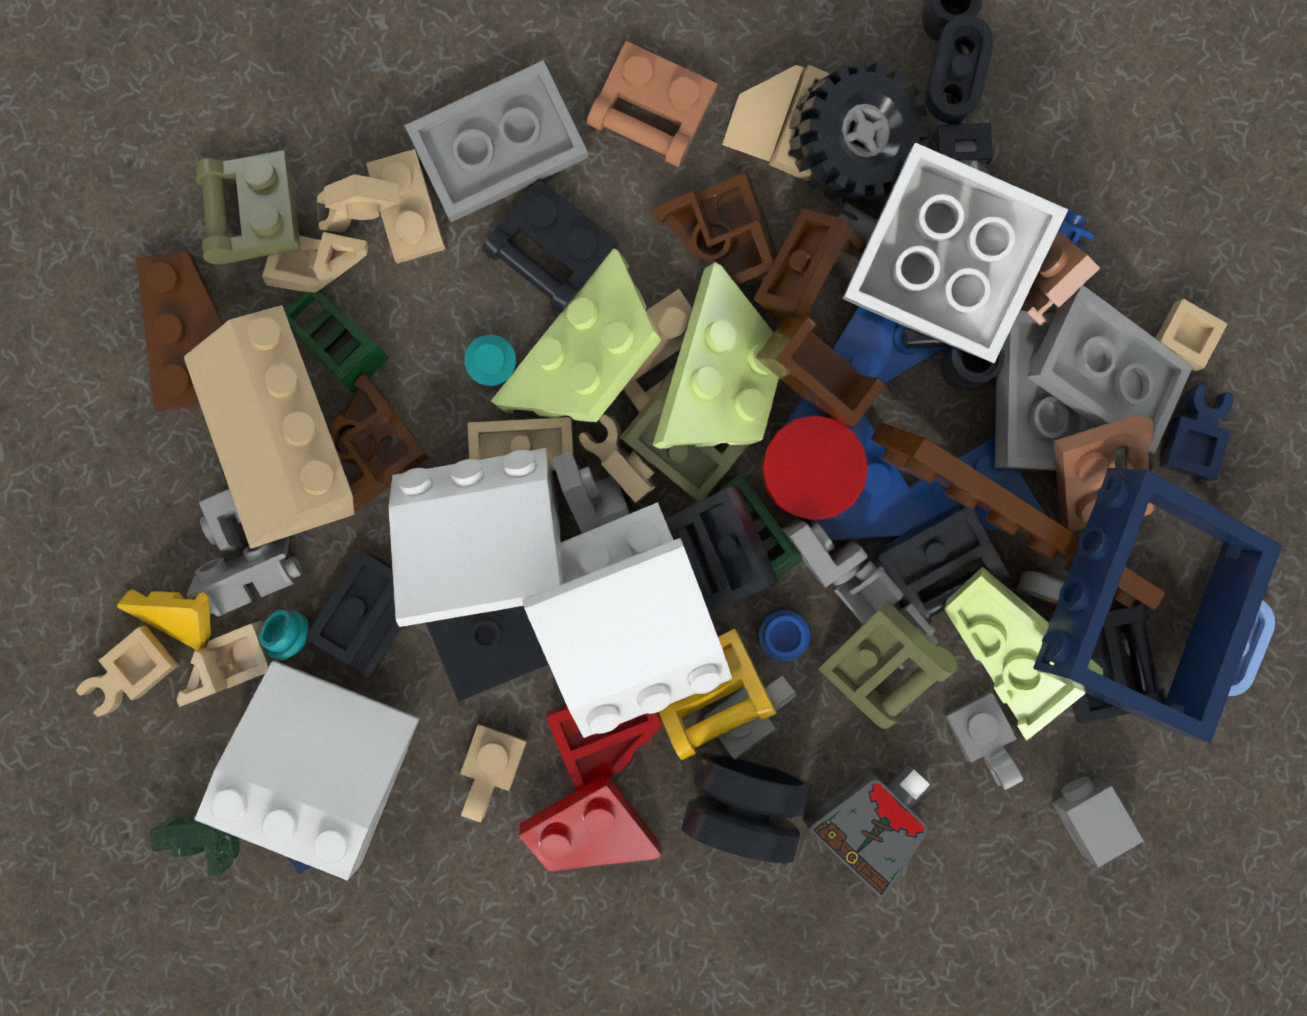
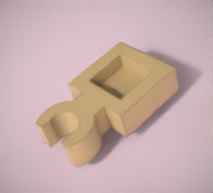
[76,626,179,717]

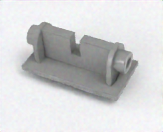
[186,537,303,617]
[834,561,938,670]

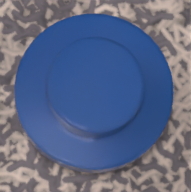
[758,610,810,662]

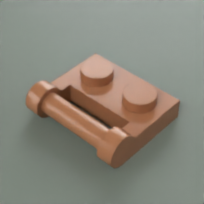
[587,41,718,168]
[1054,416,1155,532]

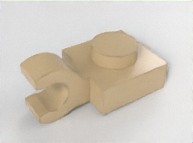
[317,174,399,233]
[579,414,658,503]
[460,723,528,823]

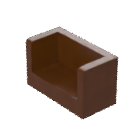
[754,208,866,338]
[755,316,885,426]

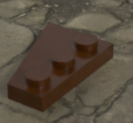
[136,251,224,411]

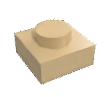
[1155,299,1227,371]

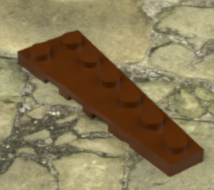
[870,422,1166,610]

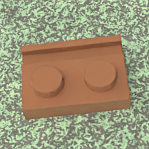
[1022,230,1100,325]

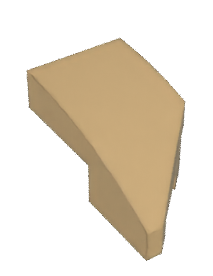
[722,65,804,162]
[262,232,368,293]
[177,621,277,707]

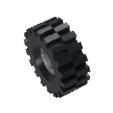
[789,61,930,203]

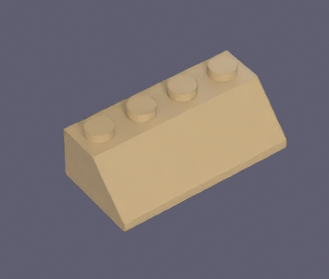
[184,305,354,549]

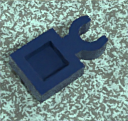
[1159,384,1233,481]

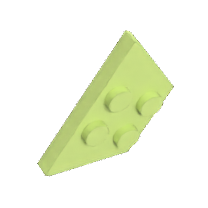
[491,248,662,422]
[653,262,779,449]

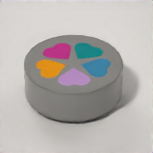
[1016,571,1065,607]

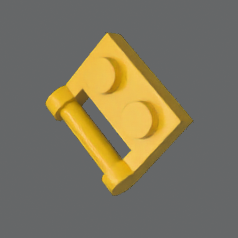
[659,629,777,760]

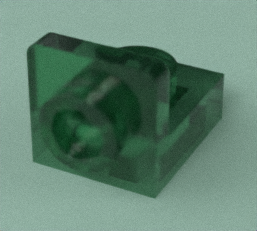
[150,816,240,876]

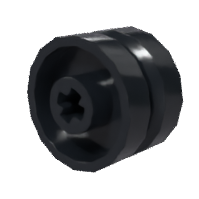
[681,753,812,863]

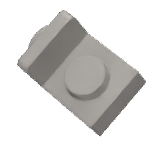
[552,451,629,533]
[199,489,244,551]
[781,517,868,587]

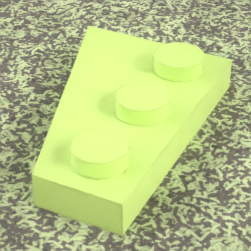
[945,567,1103,741]

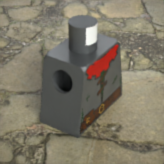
[803,764,931,899]

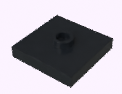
[426,606,549,702]

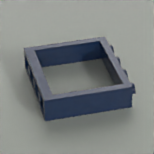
[1033,468,1282,744]

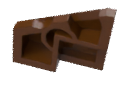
[651,172,778,286]
[329,373,429,512]

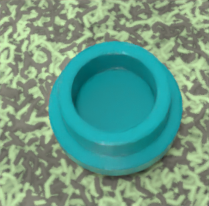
[465,335,517,387]
[259,609,309,661]

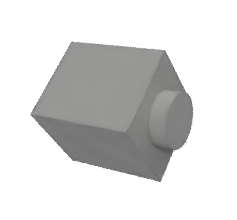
[1052,777,1144,868]

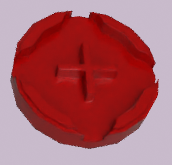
[762,415,868,521]

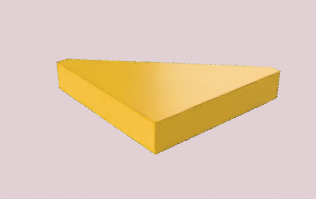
[117,589,211,650]

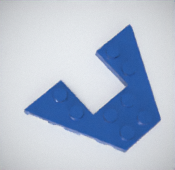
[784,306,1044,540]

